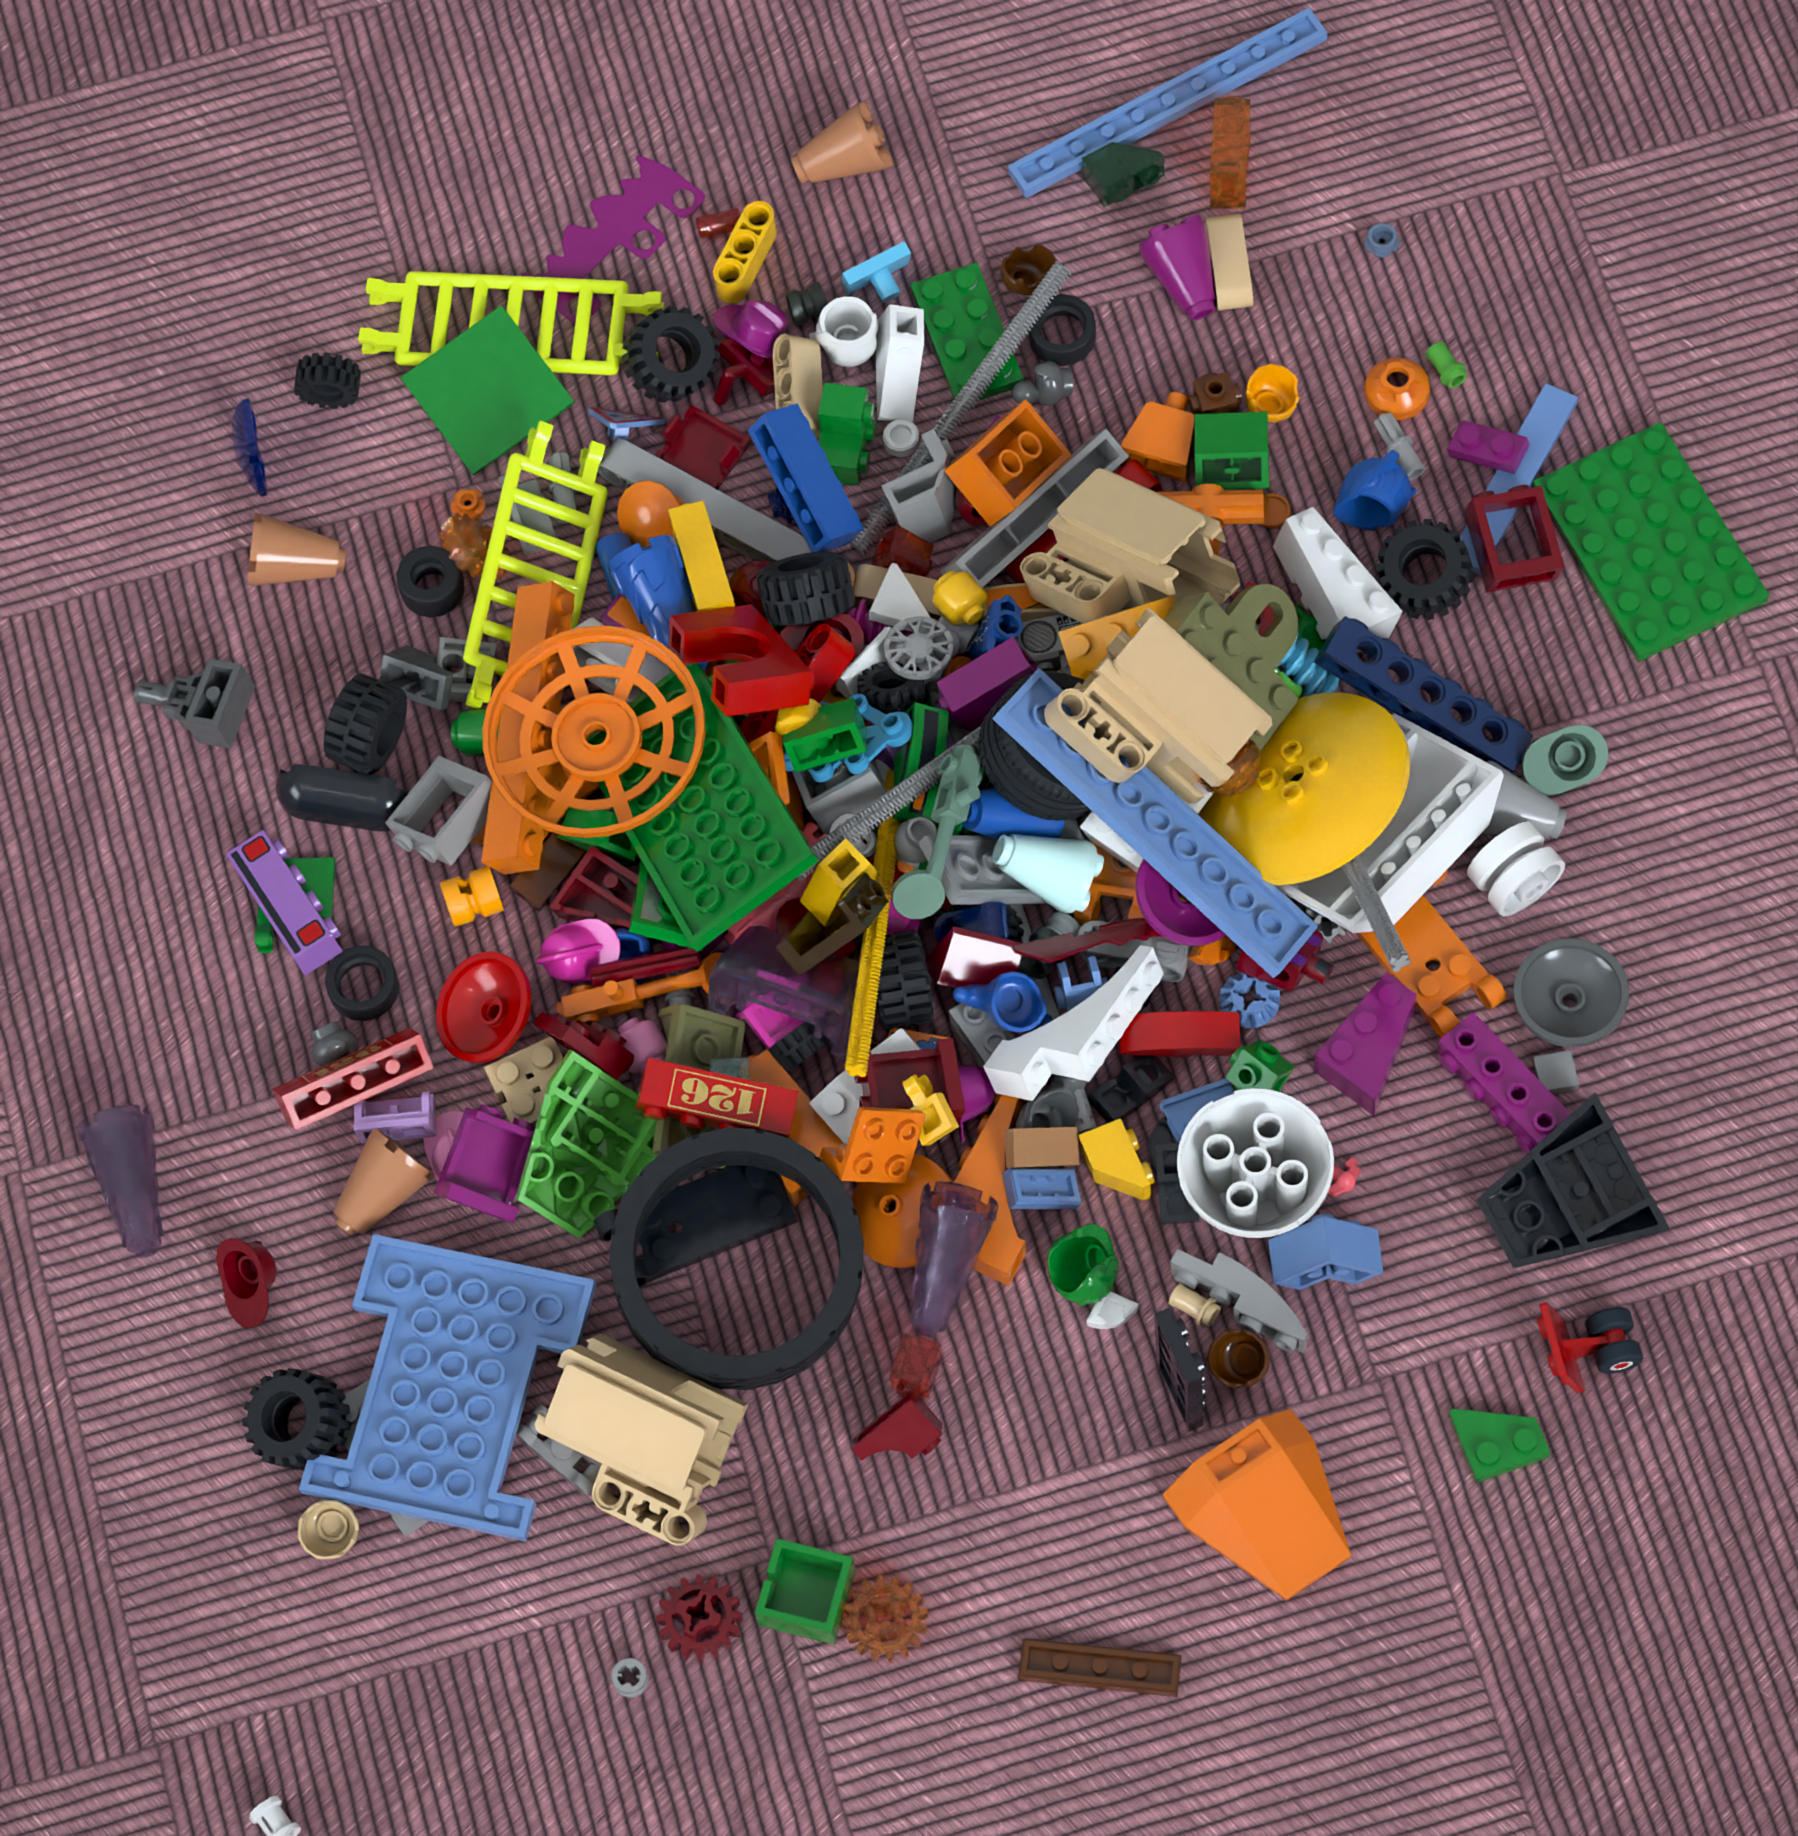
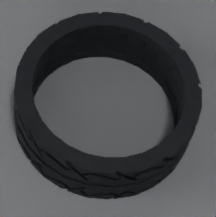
[609,1128,864,1390]

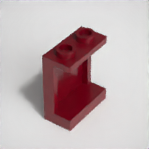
[854,1038,965,1124]

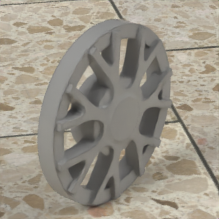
[884,616,954,680]

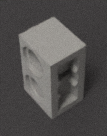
[948,1003,1014,1068]

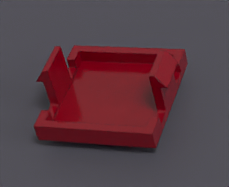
[654,405,752,490]

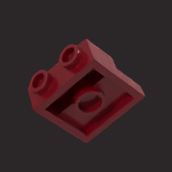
[533,1012,634,1080]

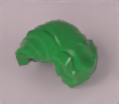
[1047,1223,1119,1306]

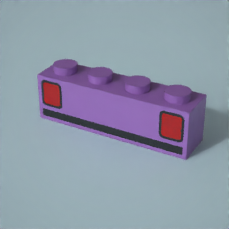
[226,830,343,976]

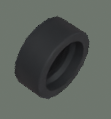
[1028,294,1096,366]
[325,945,400,1021]

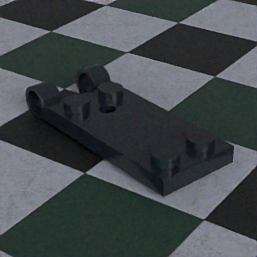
[593,1166,797,1287]

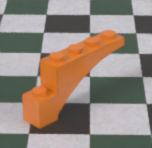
[951,1093,1027,1286]

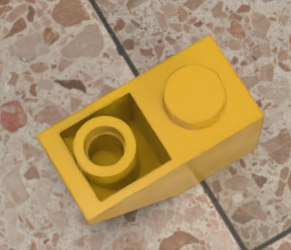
[800,838,881,927]
[1078,1118,1155,1201]

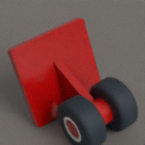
[1537,1302,1644,1394]

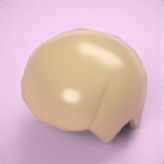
[297,1499,359,1559]

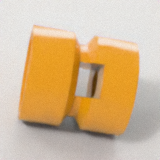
[439,866,504,927]

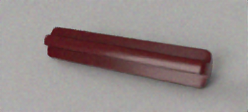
[590,947,701,987]

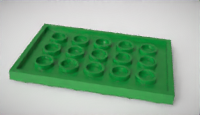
[1532,422,1769,662]

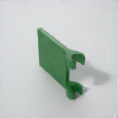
[254,857,336,953]

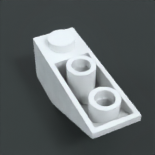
[876,304,924,422]

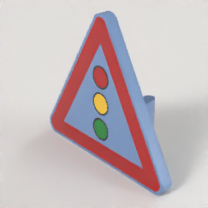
[588,407,666,441]

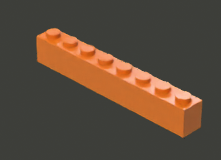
[481,581,575,875]

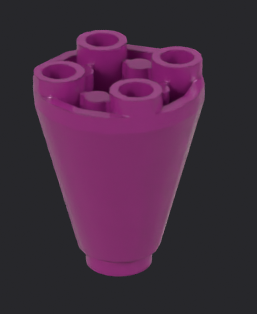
[1139,214,1216,321]

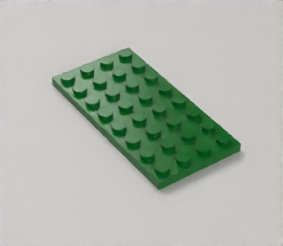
[587,663,819,952]

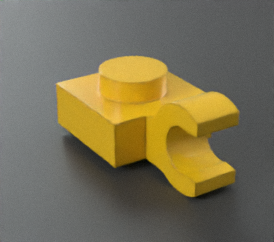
[902,1075,959,1146]

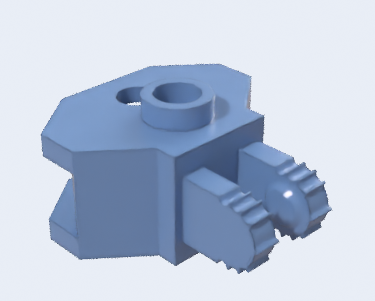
[1054,956,1108,1013]

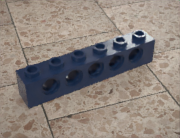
[1313,616,1533,773]

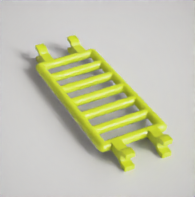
[358,271,664,375]
[463,421,608,709]

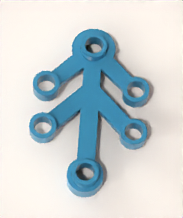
[783,694,913,782]

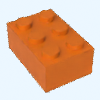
[944,399,1072,527]

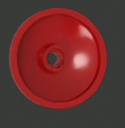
[436,952,531,1063]

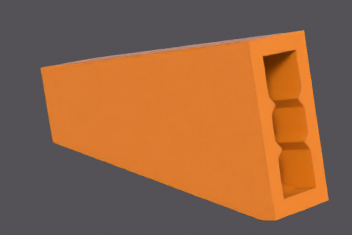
[737,1049,844,1206]

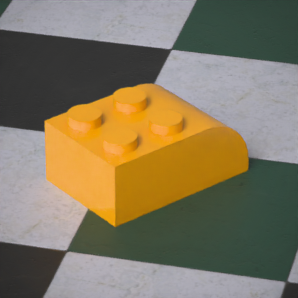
[1058,595,1176,681]

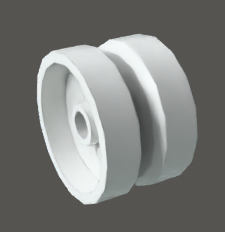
[1467,821,1565,917]

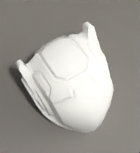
[809,296,878,367]

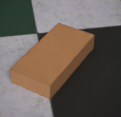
[1004,1127,1079,1168]

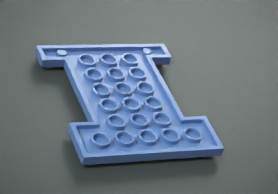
[299,1234,597,1542]

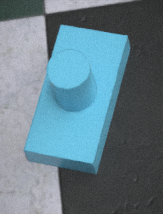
[840,241,911,303]

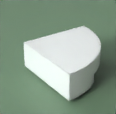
[1086,1291,1138,1329]

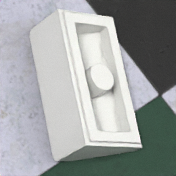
[836,626,898,699]

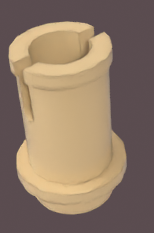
[1168,1283,1221,1327]

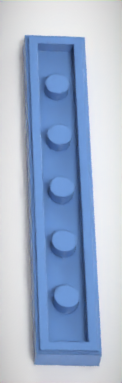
[1460,383,1578,576]

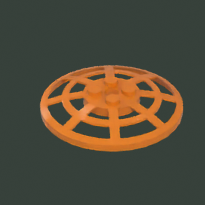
[482,625,706,838]

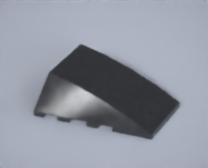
[1476,1092,1671,1268]

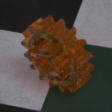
[439,513,509,582]
[842,1575,929,1663]

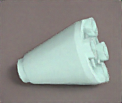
[992,834,1104,914]

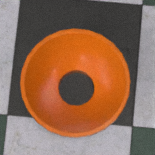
[1364,357,1430,420]

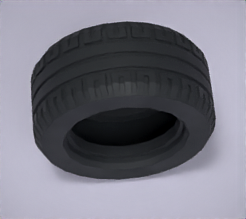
[978,671,1090,821]

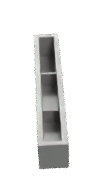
[940,429,1129,587]

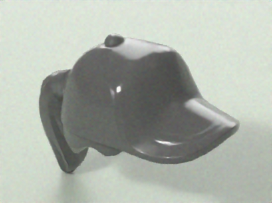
[1015,1075,1088,1169]

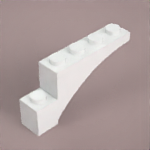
[983,945,1164,1101]

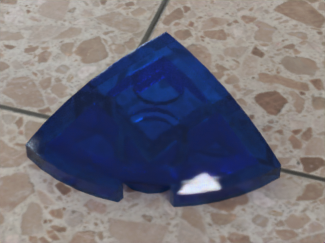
[231,399,268,497]

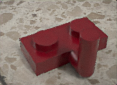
[713,338,775,405]

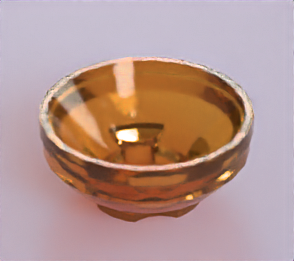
[1198,740,1261,797]

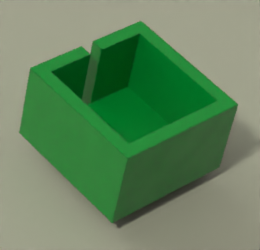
[755,1538,856,1645]

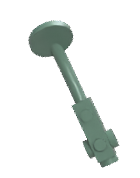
[891,744,982,919]

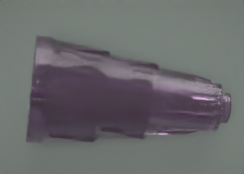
[76,1105,164,1258]
[910,1181,999,1337]

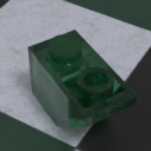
[1082,142,1165,207]

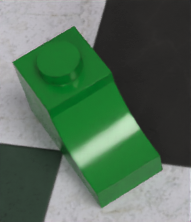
[783,697,867,773]

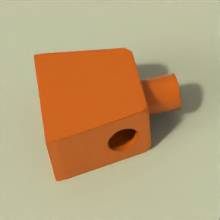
[1121,392,1195,482]

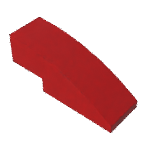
[1117,1011,1241,1058]

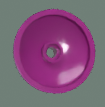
[1135,858,1226,946]

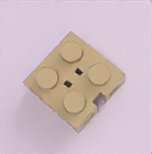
[484,1037,563,1132]

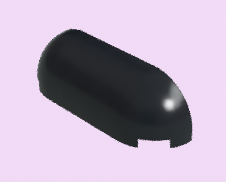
[276,764,409,832]

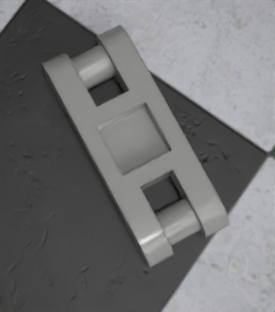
[516,1404,602,1497]

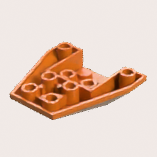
[1162,1409,1351,1601]

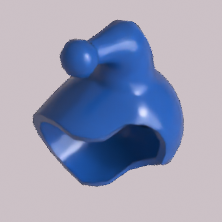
[953,971,1053,1033]

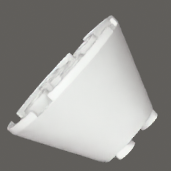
[1177,1088,1334,1238]

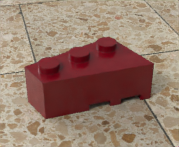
[549,846,663,943]

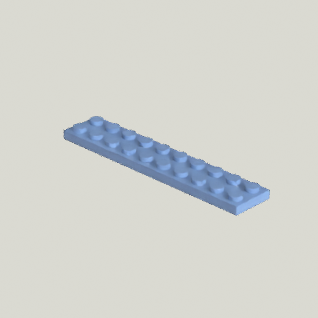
[992,668,1318,978]

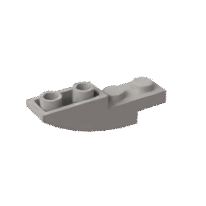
[1170,1249,1307,1354]

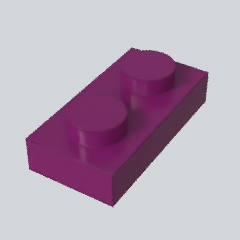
[1447,420,1530,474]

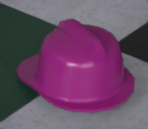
[713,300,788,359]
[958,1064,995,1144]

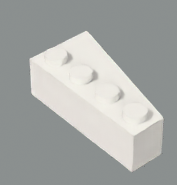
[1273,507,1403,653]

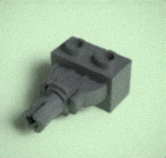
[134,659,255,749]

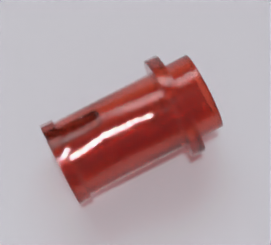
[696,208,740,240]

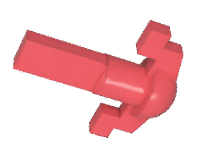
[1328,1157,1361,1197]

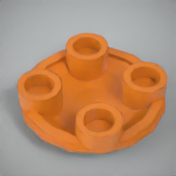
[617,480,684,548]

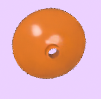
[852,1154,958,1268]

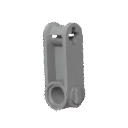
[1078,921,1191,982]

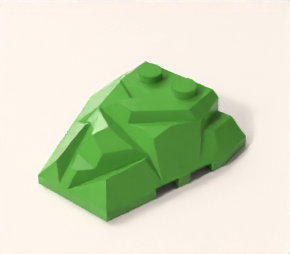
[516,1049,658,1238]

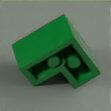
[818,383,876,486]

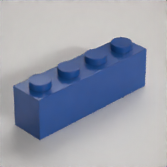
[748,403,864,552]

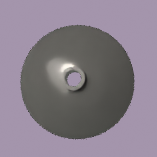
[1513,938,1629,1047]

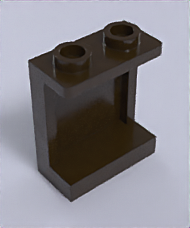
[775,873,889,976]

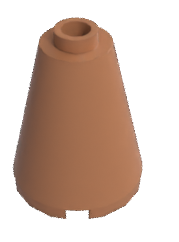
[247,513,346,586]
[333,1128,435,1236]

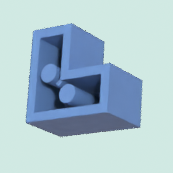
[1268,1214,1383,1290]

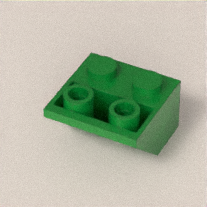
[1195,411,1270,490]

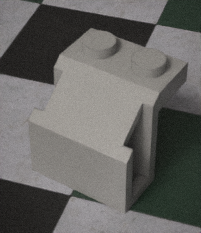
[881,429,957,552]

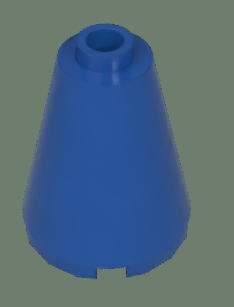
[962,787,1065,840]

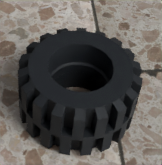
[622,306,720,403]
[1377,519,1473,620]
[756,552,855,626]
[324,673,407,775]
[876,929,934,1031]
[242,1368,351,1471]

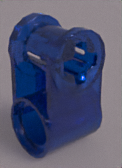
[934,902,1011,942]

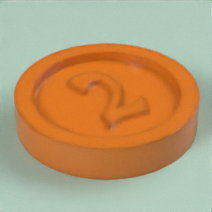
[1260,493,1290,529]

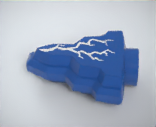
[966,595,1023,661]

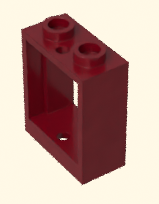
[1464,485,1565,593]

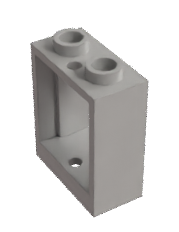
[385,756,492,866]

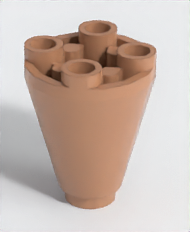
[791,101,894,183]

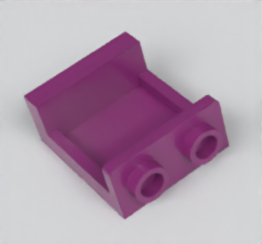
[433,1104,536,1223]

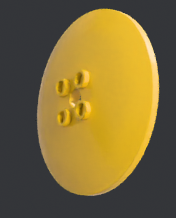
[1199,693,1410,885]

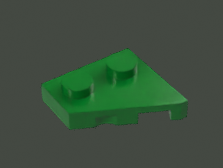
[1448,1409,1551,1483]

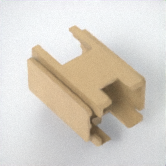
[1020,468,1240,623]
[1044,608,1272,804]
[534,1333,748,1546]

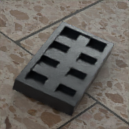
[1155,1308,1207,1432]

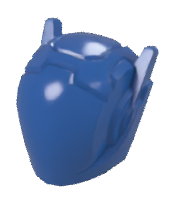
[1333,450,1417,531]

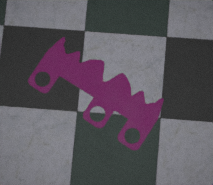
[521,155,705,324]

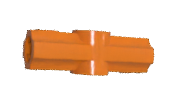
[1157,484,1264,528]

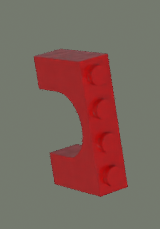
[668,604,814,717]

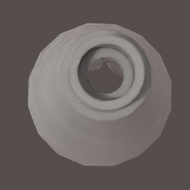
[1481,760,1567,839]

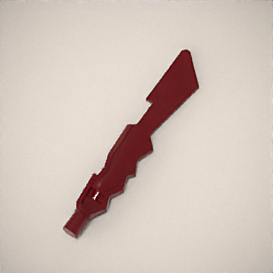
[1014,918,1163,963]

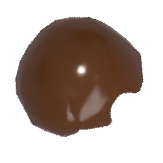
[1000,244,1057,296]
[1207,1329,1271,1388]

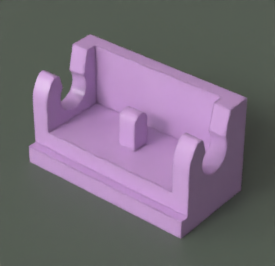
[354,1091,436,1144]

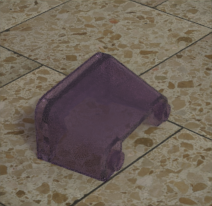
[708,926,878,1059]

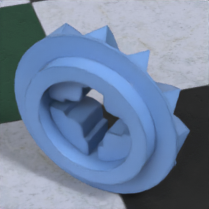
[1219,972,1280,1028]

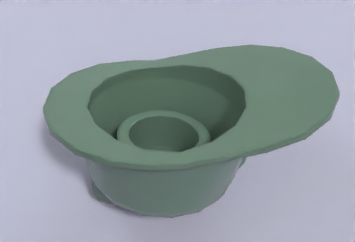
[1522,724,1609,795]

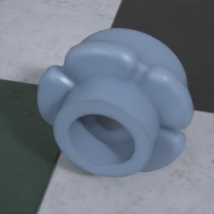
[1364,223,1400,258]

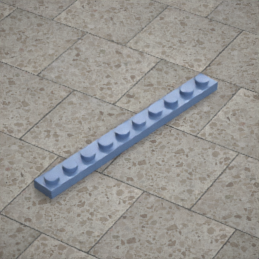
[1007,8,1328,199]

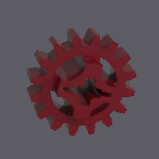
[656,1574,743,1663]

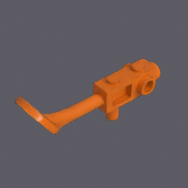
[556,952,744,1025]

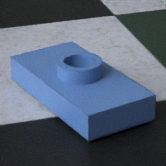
[1002,1168,1082,1209]

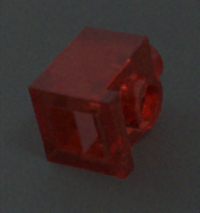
[871,525,934,577]

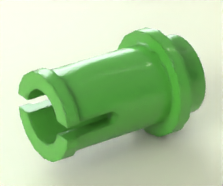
[1425,342,1467,388]

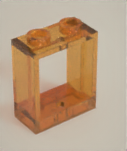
[1210,96,1251,210]

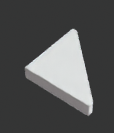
[869,563,936,634]

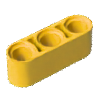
[713,201,777,304]

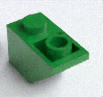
[557,807,637,866]

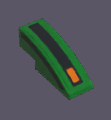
[893,702,949,822]

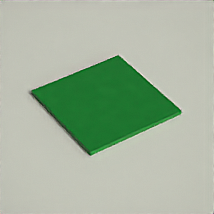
[400,305,575,476]

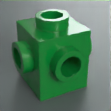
[1225,1040,1295,1092]

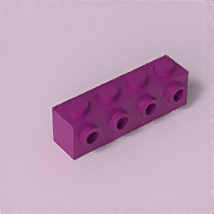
[1438,1012,1571,1154]

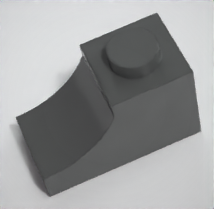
[380,645,454,710]

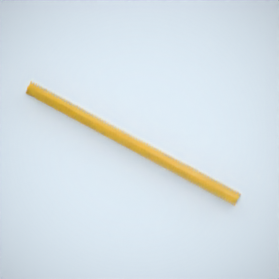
[845,769,901,1077]

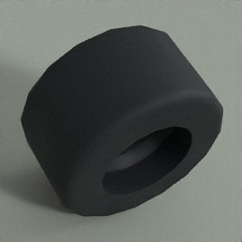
[396,545,465,618]

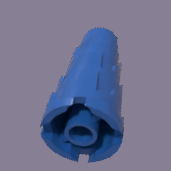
[607,535,709,672]

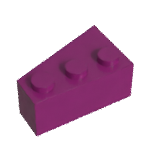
[1314,972,1416,1116]

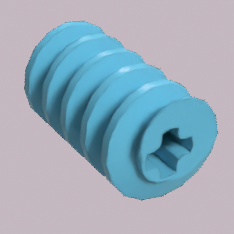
[1277,632,1339,698]

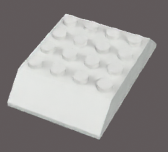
[1275,713,1504,933]

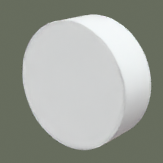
[883,419,920,457]

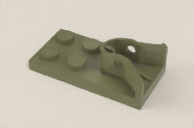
[652,1003,746,1170]

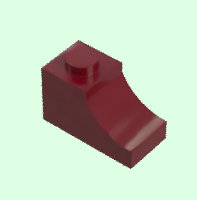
[851,1390,943,1461]

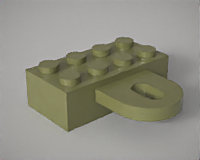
[1164,584,1299,756]

